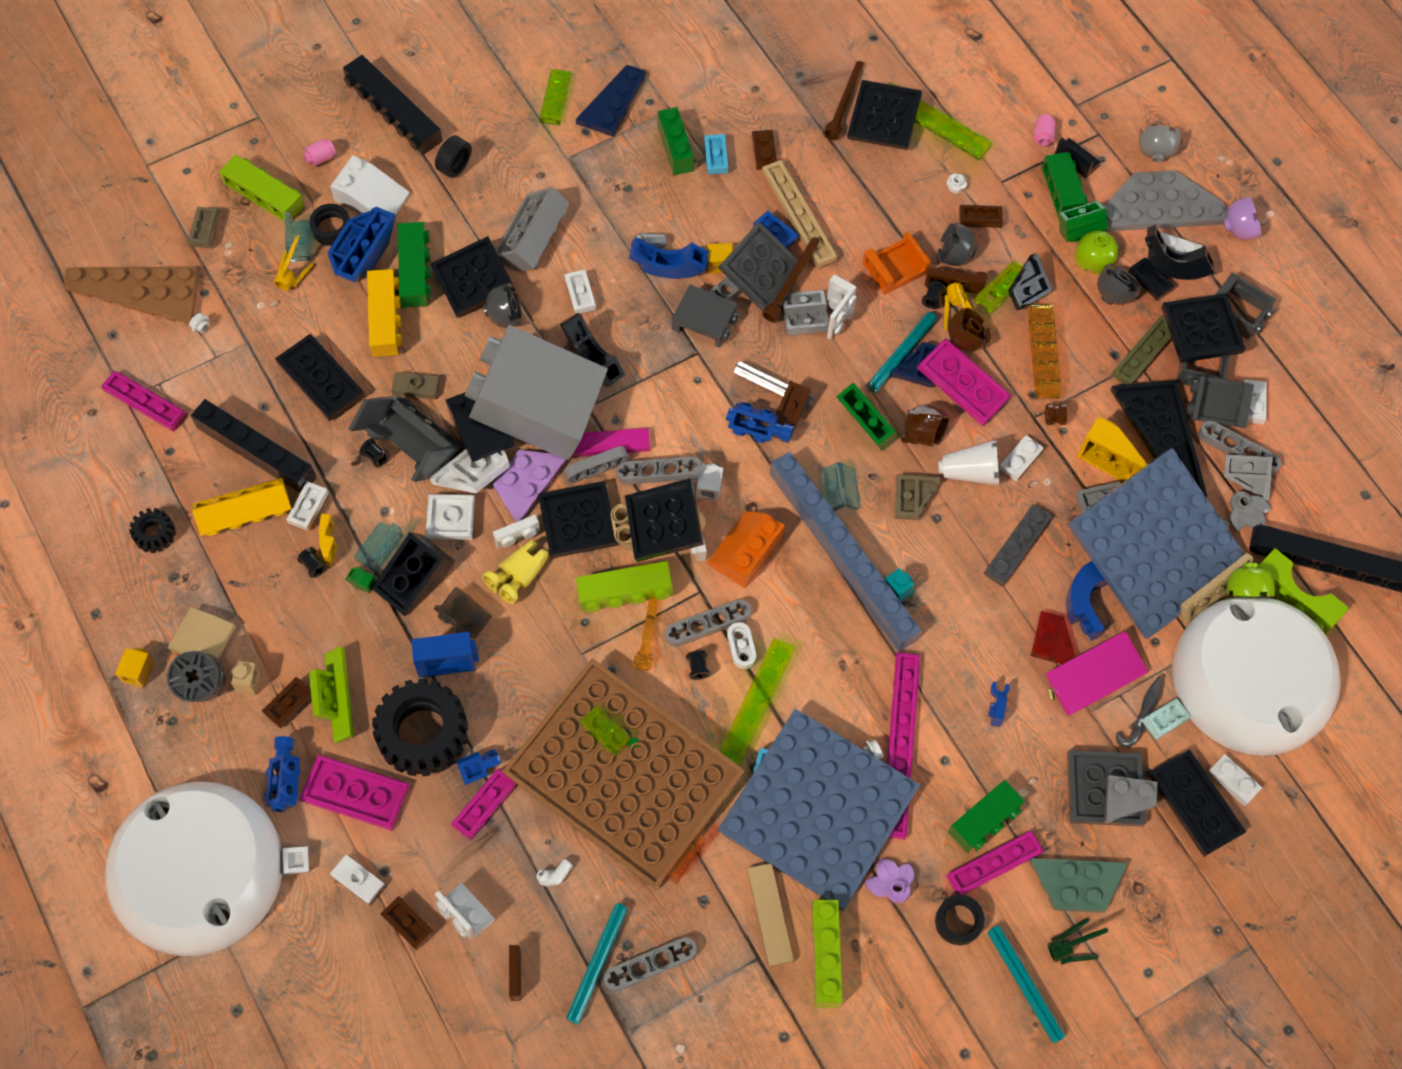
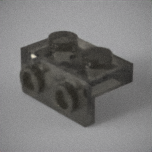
[434,587,492,638]

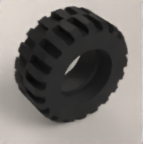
[372,679,468,776]

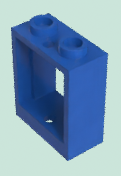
[411,632,479,678]

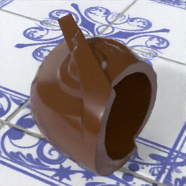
[901,404,952,447]

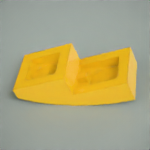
[319,513,337,567]

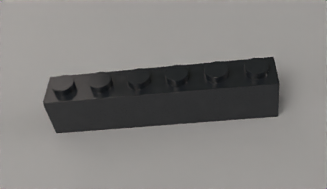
[343,55,443,155]
[190,399,317,493]

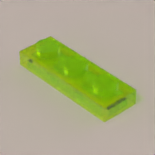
[540,69,571,126]

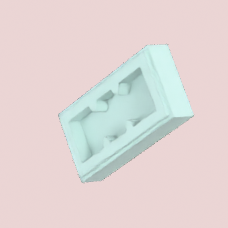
[1142,698,1191,740]

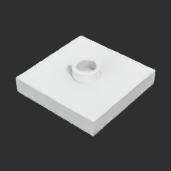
[426,494,475,540]

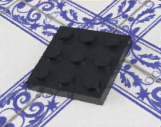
[847,80,922,150]
[430,236,515,318]
[1161,293,1246,363]
[625,478,704,562]
[538,481,619,559]

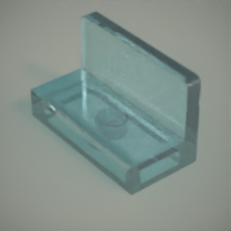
[285,212,312,262]
[821,462,861,511]
[354,522,403,572]

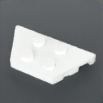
[429,449,510,493]

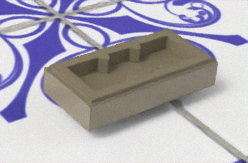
[188,206,220,248]
[391,372,440,399]

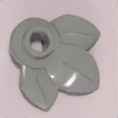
[1230,491,1271,531]

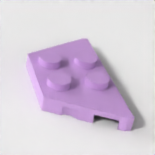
[493,450,568,523]

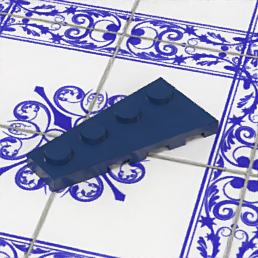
[576,65,645,137]

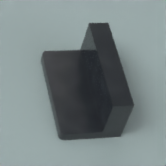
[1055,138,1101,178]

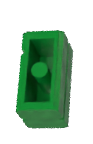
[1058,201,1107,242]

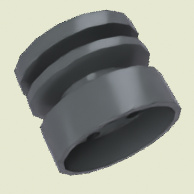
[167,651,226,702]

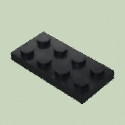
[275,333,365,421]
[1148,749,1246,857]

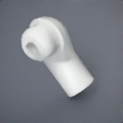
[536,859,573,886]

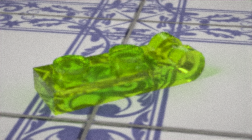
[975,261,1022,314]

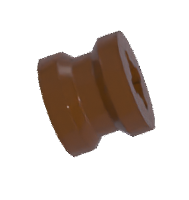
[1045,403,1067,425]

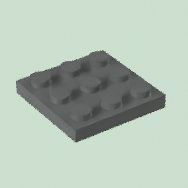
[718,222,798,312]
[1067,750,1145,827]

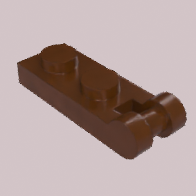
[924,267,988,294]

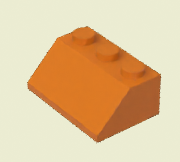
[707,511,785,588]

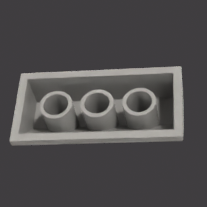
[496,187,569,272]

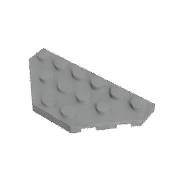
[1104,170,1227,232]

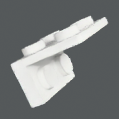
[826,275,857,340]
[434,883,495,941]

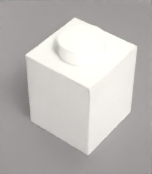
[696,464,723,501]

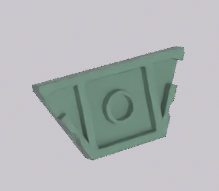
[1030,858,1126,913]

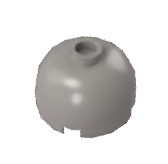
[1139,126,1181,162]

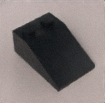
[445,392,514,462]
[371,532,455,616]

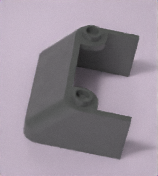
[348,396,463,482]

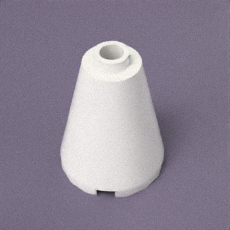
[938,441,1000,485]

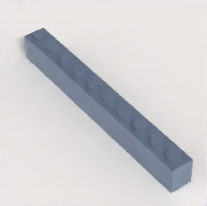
[770,452,921,652]

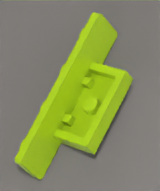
[309,647,354,743]

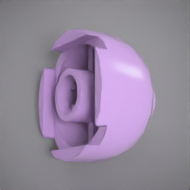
[1223,196,1261,240]

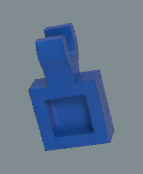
[988,681,1010,727]
[456,749,502,785]

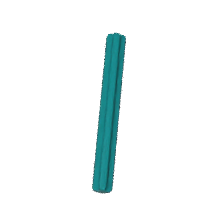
[867,311,937,392]
[566,903,627,1024]
[988,926,1065,1043]

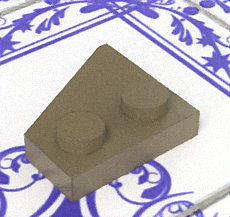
[895,474,940,520]

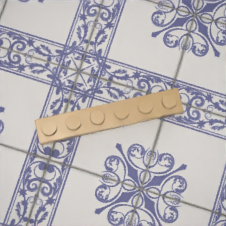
[762,160,837,268]

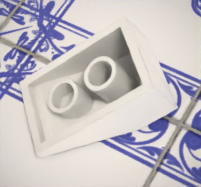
[330,155,410,215]

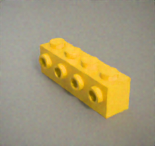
[367,269,402,357]
[192,478,291,536]

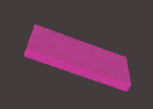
[917,338,1011,426]
[1044,631,1148,716]
[299,755,410,831]

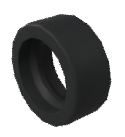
[435,135,472,178]
[309,204,350,246]
[935,894,985,946]

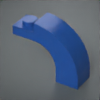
[629,238,709,279]
[1066,561,1108,641]

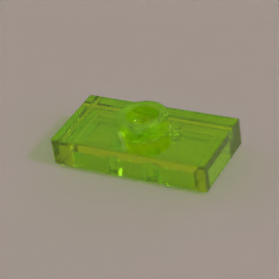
[579,705,631,756]

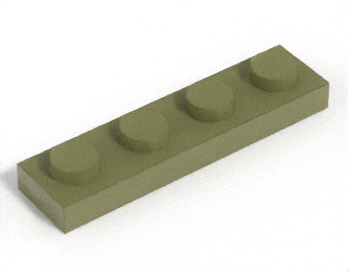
[1111,314,1171,385]

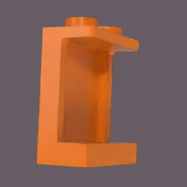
[862,232,931,295]

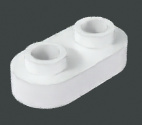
[727,622,756,669]

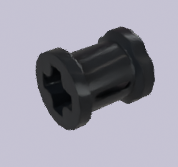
[922,280,946,309]
[359,438,390,468]
[297,547,328,578]
[686,650,710,680]

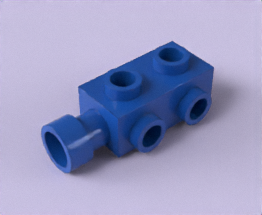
[726,402,794,443]
[264,736,300,812]

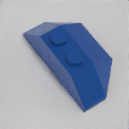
[327,207,396,283]

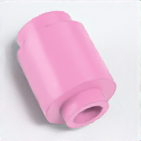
[1033,114,1056,146]
[303,139,336,167]

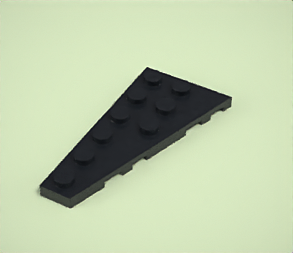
[1110,380,1207,497]

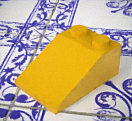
[1077,416,1147,482]

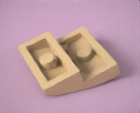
[168,607,236,659]

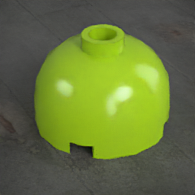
[1074,230,1119,274]
[1227,563,1275,597]

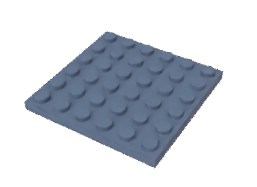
[1067,448,1245,639]
[717,708,920,911]

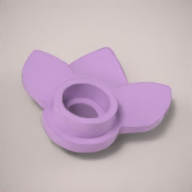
[865,859,914,903]

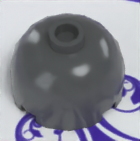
[938,222,977,266]
[1097,263,1142,305]
[483,283,522,328]

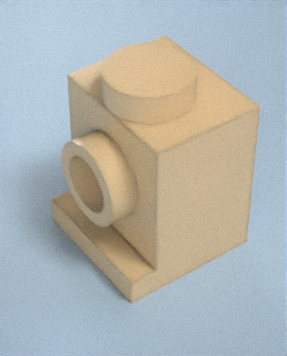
[229,661,261,695]

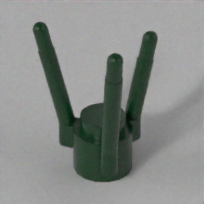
[1047,918,1108,965]

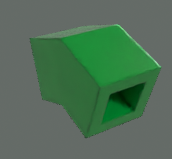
[345,567,376,593]

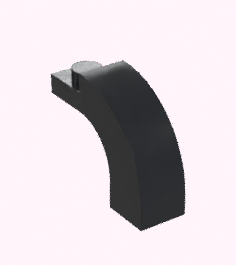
[1145,224,1215,280]
[560,313,625,387]

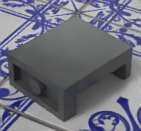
[672,285,739,347]
[1186,375,1254,428]

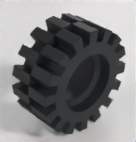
[129,508,176,553]

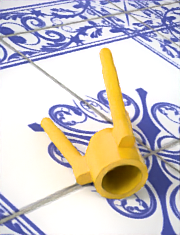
[273,235,314,291]
[943,283,973,331]

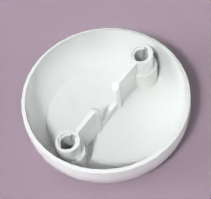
[1172,596,1341,756]
[104,781,282,957]

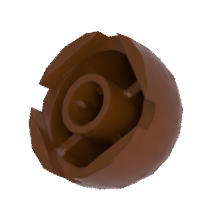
[948,308,991,352]

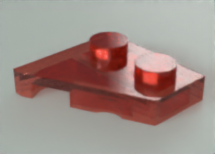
[1030,611,1075,664]

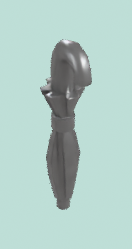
[1116,677,1162,747]

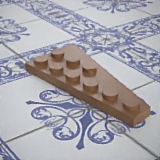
[64,267,199,326]

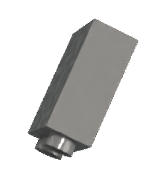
[464,325,608,461]

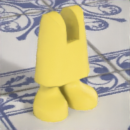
[481,540,549,604]

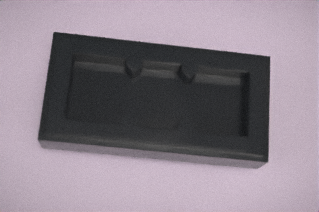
[1128,257,1174,301]

